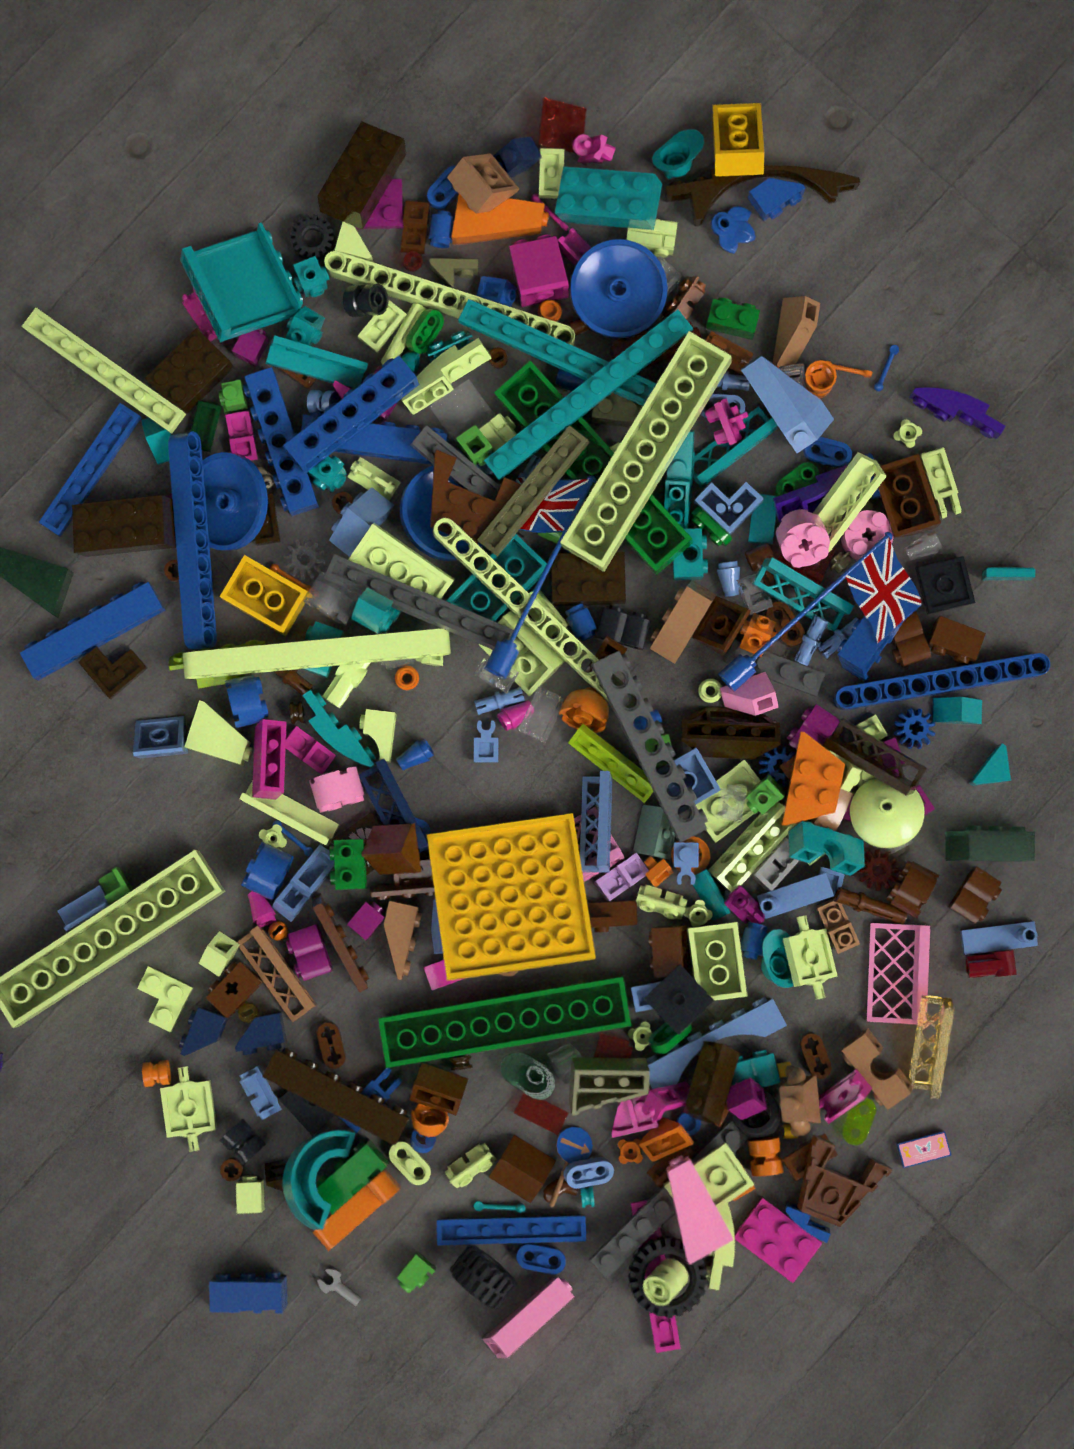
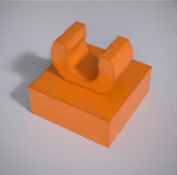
[644,856,674,887]

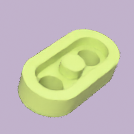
[389,1141,431,1185]

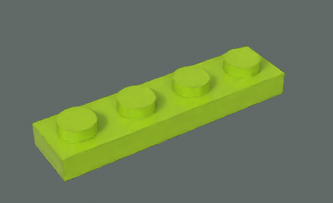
[568,724,654,803]

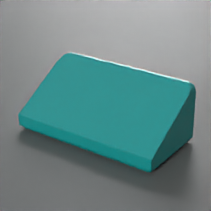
[693,870,730,921]

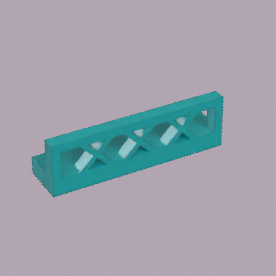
[265,335,368,389]
[693,406,778,488]
[752,558,854,632]

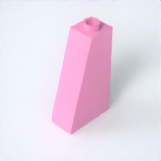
[666,1156,734,1264]
[482,1277,574,1358]

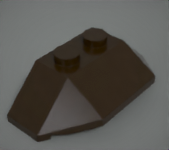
[682,707,781,759]

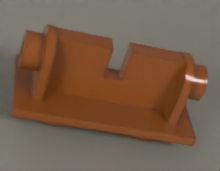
[663,276,706,320]
[705,331,753,375]

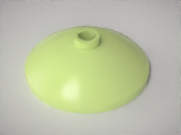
[850,778,924,848]

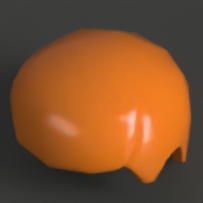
[411,1103,449,1137]

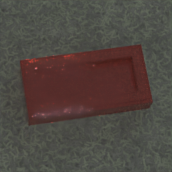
[514,1091,569,1135]

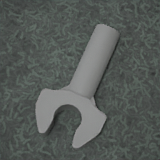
[318,1268,361,1306]

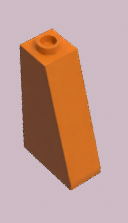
[452,194,549,245]

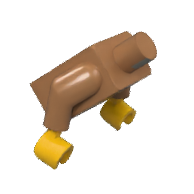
[776,1061,821,1139]

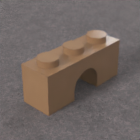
[842,1028,914,1110]

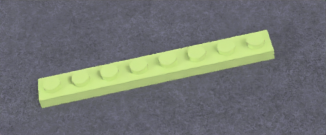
[22,308,186,434]

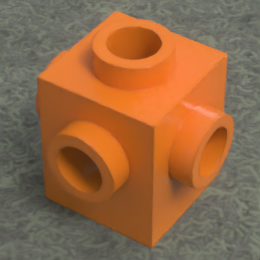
[739,613,777,657]

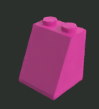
[509,235,569,308]

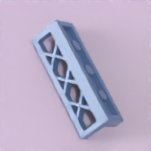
[580,771,613,872]

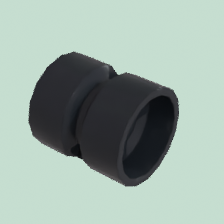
[342,283,389,317]
[219,1118,266,1166]

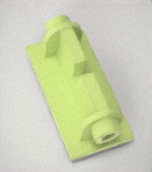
[347,457,401,500]
[636,884,687,920]
[445,1143,497,1188]

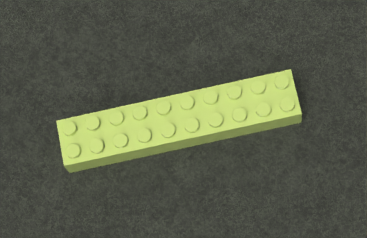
[560,332,732,572]
[0,850,226,1028]

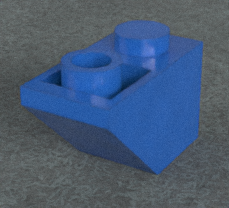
[748,178,805,221]

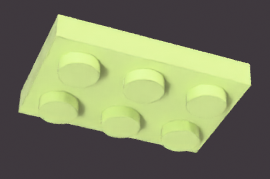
[689,760,768,843]
[664,1142,754,1210]

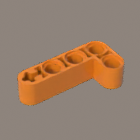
[312,1168,401,1251]

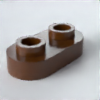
[766,602,805,647]

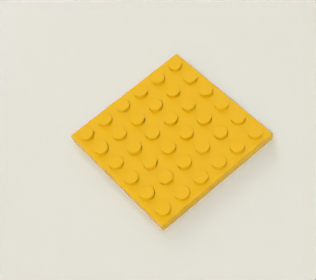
[427,813,596,981]

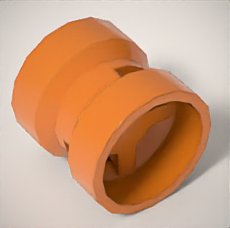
[142,1060,171,1087]

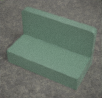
[633,805,680,860]

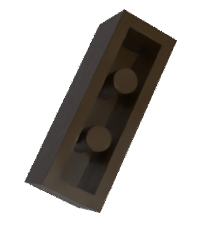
[683,1041,740,1125]

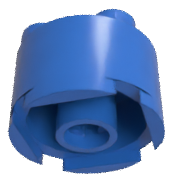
[225,674,268,728]
[241,842,294,900]

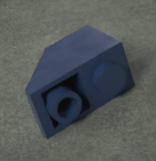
[493,137,542,178]
[179,1007,228,1056]
[235,1012,287,1055]

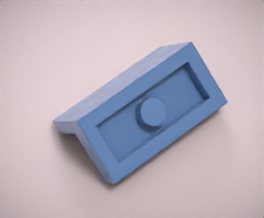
[58,885,110,932]

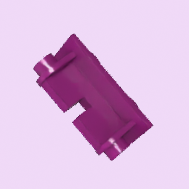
[724,884,765,924]

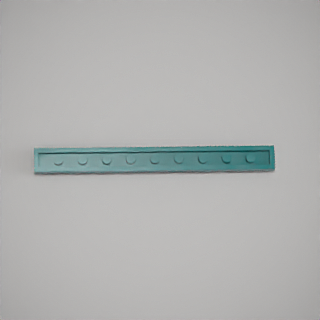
[458,299,657,406]
[484,309,693,481]

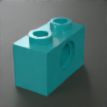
[673,528,708,581]

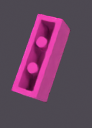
[252,719,286,800]

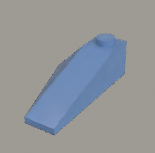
[741,355,834,453]

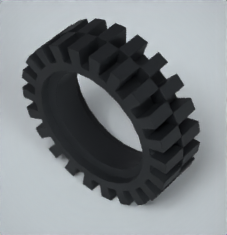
[628,1237,708,1318]

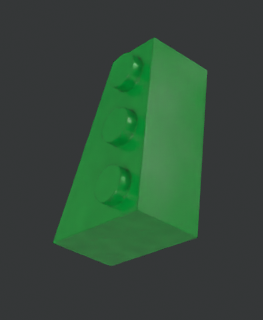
[315,1140,390,1214]

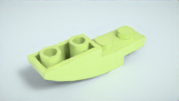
[402,338,491,415]
[706,1203,735,1290]

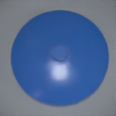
[570,239,668,338]
[202,452,268,550]
[400,465,483,561]

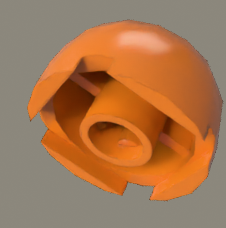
[559,687,609,733]

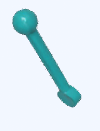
[474,1201,526,1213]

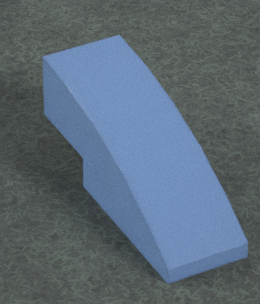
[272,844,334,922]

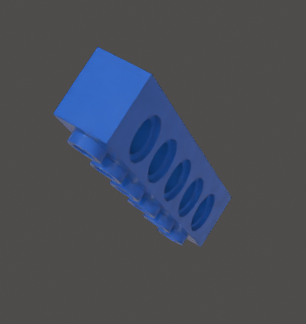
[283,356,419,474]
[243,367,319,516]

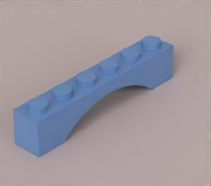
[646,997,787,1089]

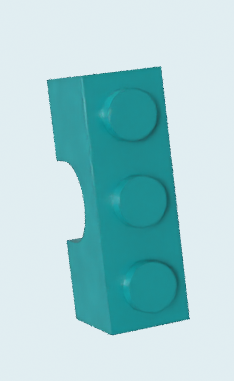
[788,821,865,876]

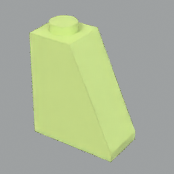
[184,700,253,766]

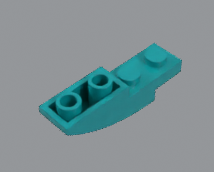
[664,430,695,529]
[303,690,376,768]

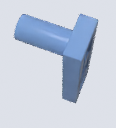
[757,872,835,919]
[960,921,1038,955]

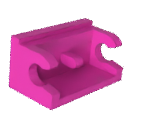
[558,228,591,267]
[182,288,217,341]
[819,1069,872,1124]
[641,1082,690,1121]

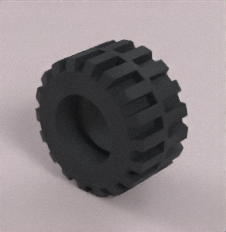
[449,1245,517,1309]

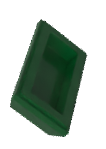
[191,400,222,452]

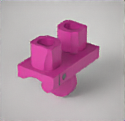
[572,134,615,164]
[705,398,749,445]

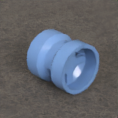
[307,390,339,413]

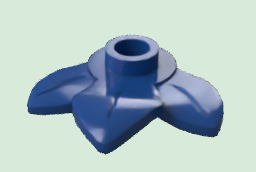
[711,207,756,254]

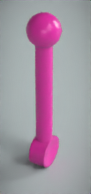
[531,194,569,231]

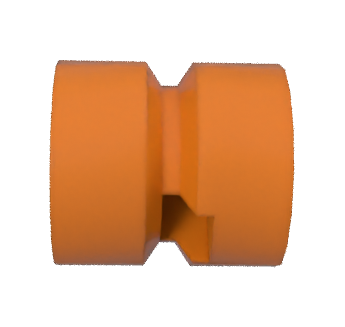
[802,360,837,398]
[748,1137,784,1176]

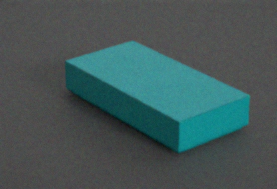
[748,494,778,545]
[982,567,1035,581]

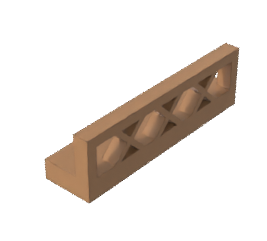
[237,926,317,1023]

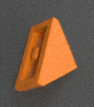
[639,1117,694,1162]

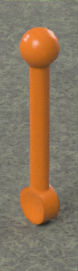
[827,360,872,378]
[270,564,315,594]

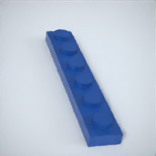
[39,403,141,537]
[437,1215,586,1245]

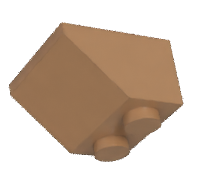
[447,153,519,214]

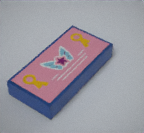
[896,1131,952,1168]

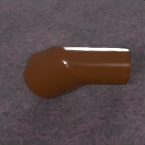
[543,1179,579,1203]

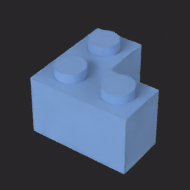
[694,482,764,535]
[329,487,394,557]

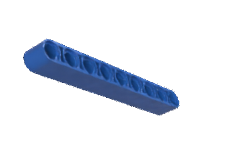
[168,431,217,650]
[833,653,1050,710]

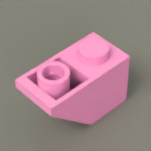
[720,672,778,716]

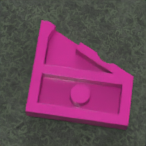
[612,1089,659,1138]

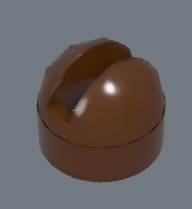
[489,347,508,369]

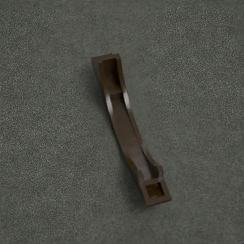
[665,165,860,226]

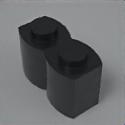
[596,605,651,650]

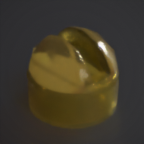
[238,1003,258,1023]

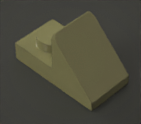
[430,258,479,289]

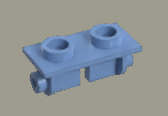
[239,1066,282,1120]

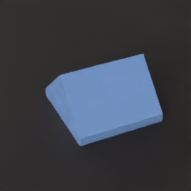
[133,716,188,759]
[656,747,721,815]

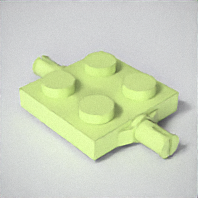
[783,915,837,1000]
[160,1066,217,1152]

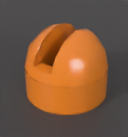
[268,921,288,941]

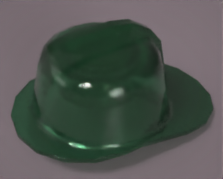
[501,1052,555,1100]

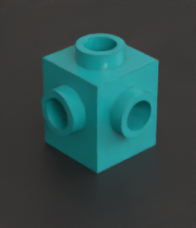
[293,256,330,298]
[286,306,325,346]
[307,455,347,493]

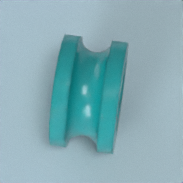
[581,1186,595,1208]

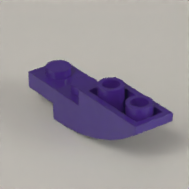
[909,387,1006,439]
[773,464,849,522]

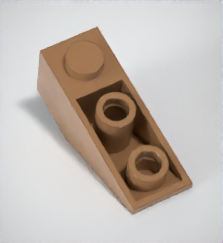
[773,296,820,375]
[384,901,422,980]

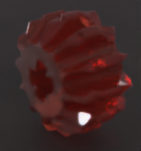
[857,849,899,891]

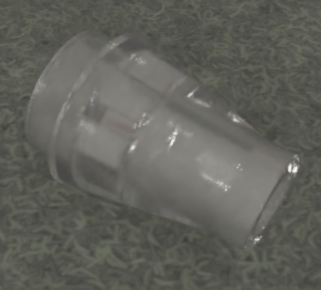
[904,531,943,561]

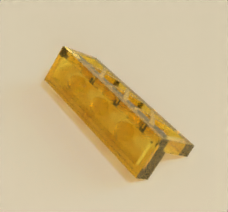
[909,995,954,1099]

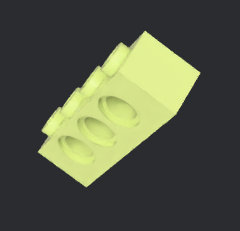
[708,802,799,892]

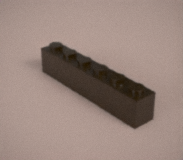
[262,1047,410,1145]

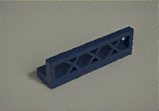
[359,759,429,854]

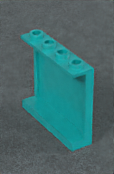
[180,222,303,342]

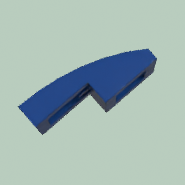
[785,1201,831,1243]

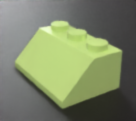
[479,610,565,697]

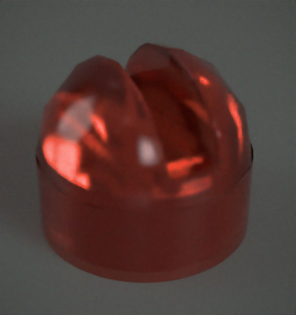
[403,251,423,272]

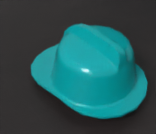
[652,129,705,179]
[761,929,794,988]

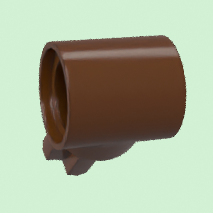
[744,542,777,590]

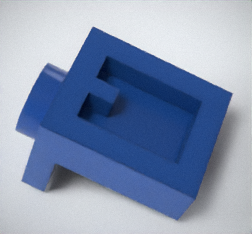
[476,276,516,307]

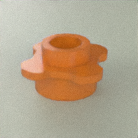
[618,1138,643,1164]

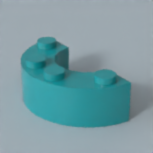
[352,587,401,634]
[283,1130,356,1230]

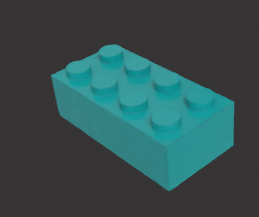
[555,167,662,230]
[446,534,547,623]

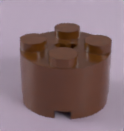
[886,861,939,918]

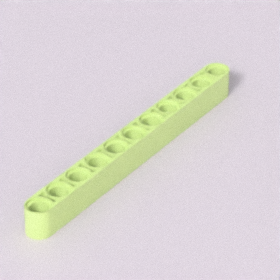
[324,251,575,346]
[433,518,635,708]
[183,629,451,679]

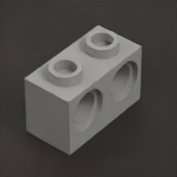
[750,838,799,891]

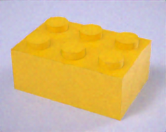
[713,103,764,176]
[220,555,310,637]

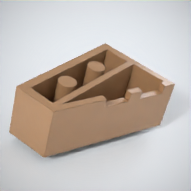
[650,580,716,664]

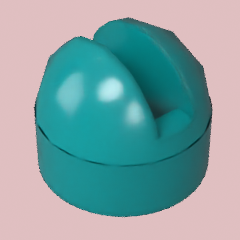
[402,352,420,372]

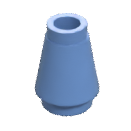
[717,561,740,597]

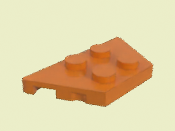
[781,731,845,826]

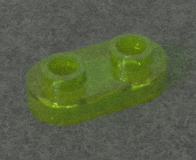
[842,1097,876,1146]

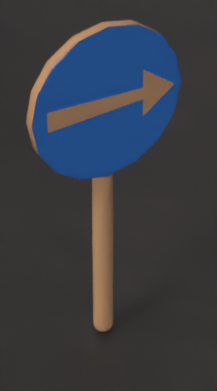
[550,1127,593,1207]

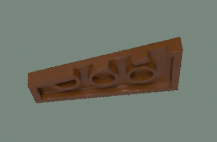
[312,893,370,993]

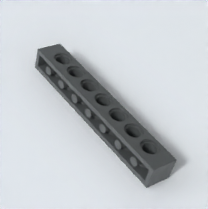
[590,651,708,842]

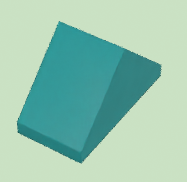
[141,417,173,465]
[932,697,982,725]
[969,743,1011,786]

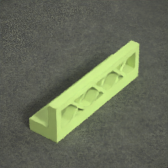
[813,452,886,552]
[240,780,340,846]

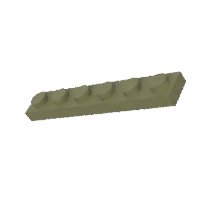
[477,426,590,557]

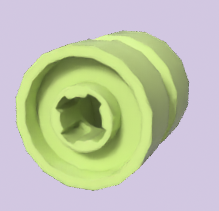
[643,1259,688,1306]

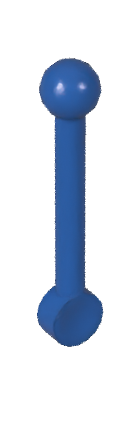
[874,345,899,391]
[272,820,314,857]

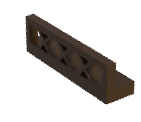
[823,719,927,796]

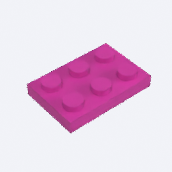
[734,1197,822,1283]

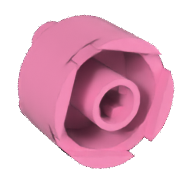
[776,509,830,568]
[841,510,894,561]
[309,767,364,813]

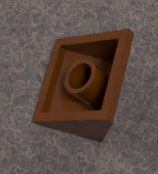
[692,596,751,657]
[361,823,421,875]
[489,1135,556,1203]

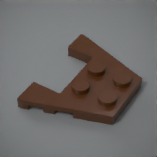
[430,449,522,544]
[797,1135,893,1227]

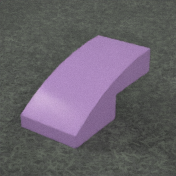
[594,853,649,902]

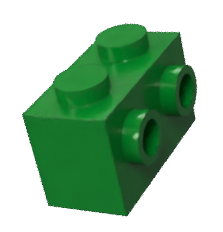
[706,298,760,340]
[330,839,367,890]

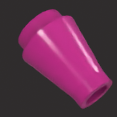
[497,700,535,731]
[247,891,276,927]

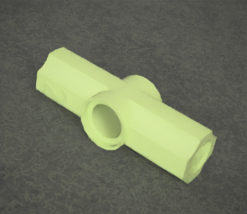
[322,663,370,709]

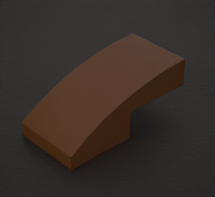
[401,201,430,255]

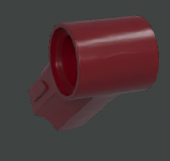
[965,950,1017,978]

